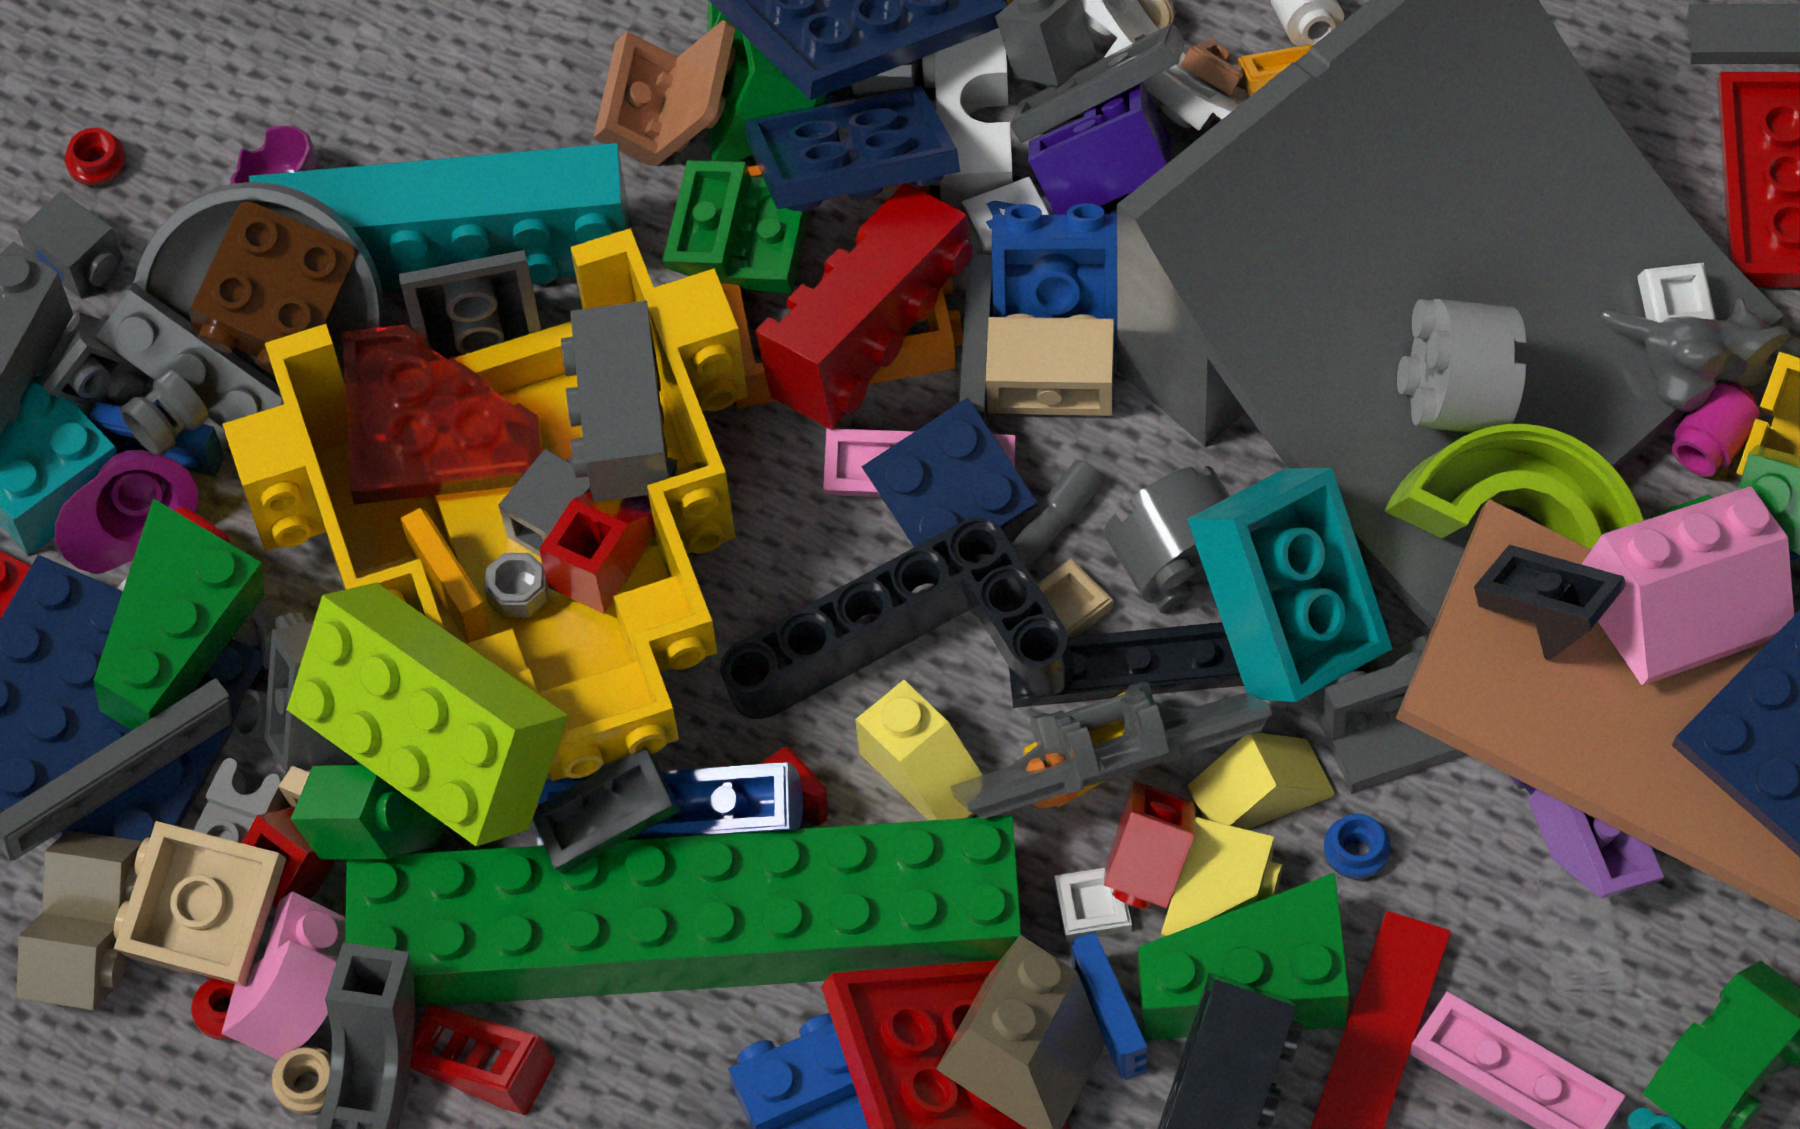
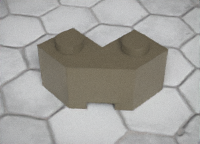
[16,830,143,1010]

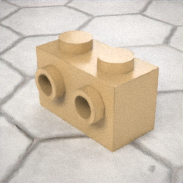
[986,314,1114,416]

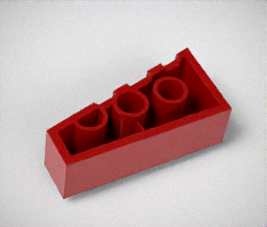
[755,183,973,430]

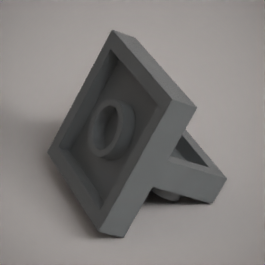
[1307,636,1468,794]

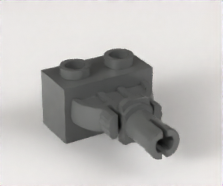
[248,595,359,774]

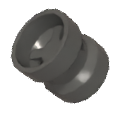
[119,370,209,456]

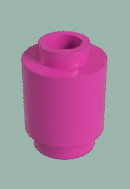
[1672,383,1761,477]

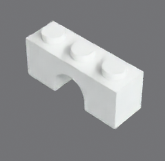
[922,28,1013,207]

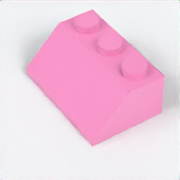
[1582,486,1794,686]

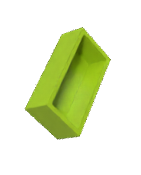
[286,582,568,846]

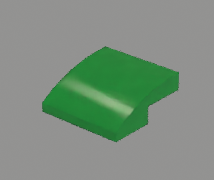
[663,160,811,294]

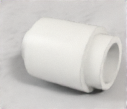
[1270,0,1344,46]

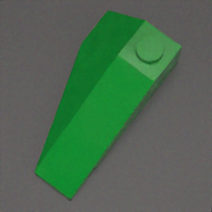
[707,0,825,162]

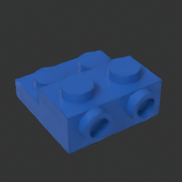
[992,203,1117,347]
[728,1013,868,1129]

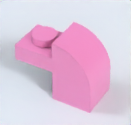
[221,891,346,1060]

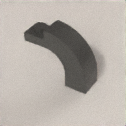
[316,942,415,1129]

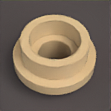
[272,1046,331,1114]

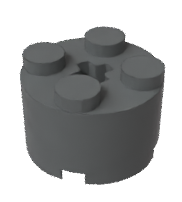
[1104,466,1230,613]

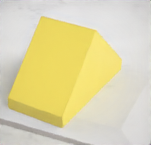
[1187,732,1335,830]

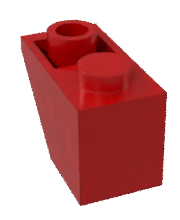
[539,491,656,613]

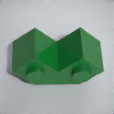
[291,763,445,859]
[1642,960,1800,1129]

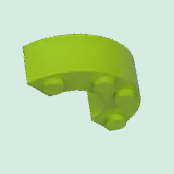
[1384,424,1644,550]

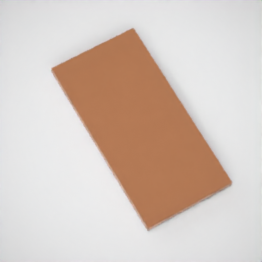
[1396,499,1800,920]

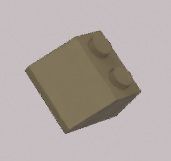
[936,935,1106,1129]

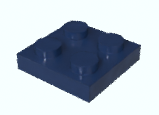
[861,397,1038,547]

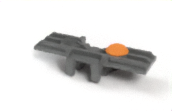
[951,682,1272,819]

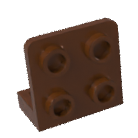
[190,201,355,374]

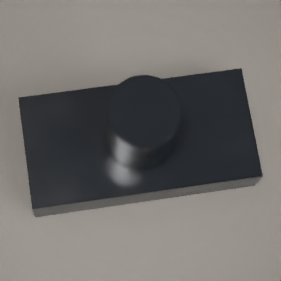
[532,747,680,874]

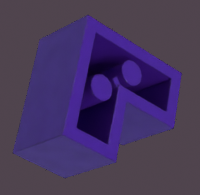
[1028,82,1171,215]

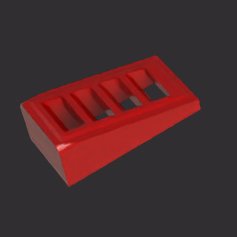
[411,1004,555,1115]

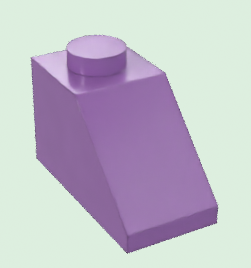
[1528,789,1664,899]

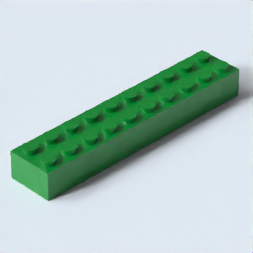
[345,815,1021,1007]

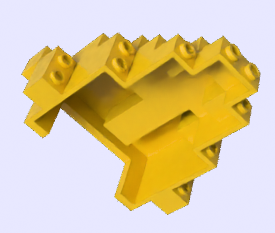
[222,228,748,782]

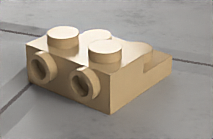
[114,821,287,987]

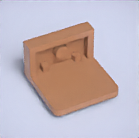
[593,20,736,166]

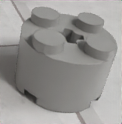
[1397,299,1526,433]

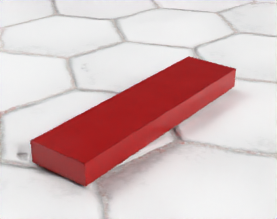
[1310,910,1451,1129]

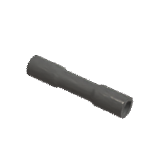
[972,460,1104,611]

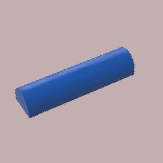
[537,762,803,846]

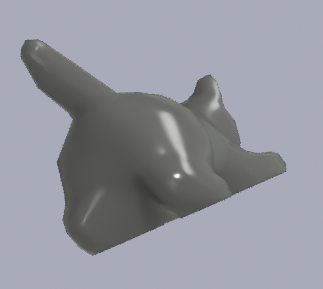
[1599,297,1791,411]

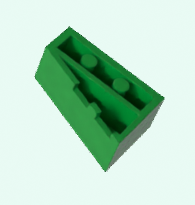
[94,498,265,730]
[1138,872,1349,1040]

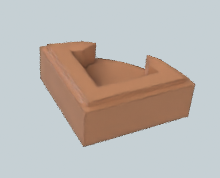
[1181,38,1244,96]

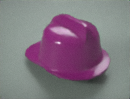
[55,450,198,574]

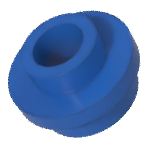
[1324,814,1391,879]

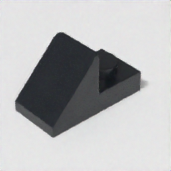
[1474,544,1626,660]

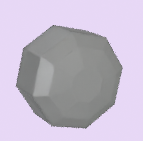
[485,553,548,618]

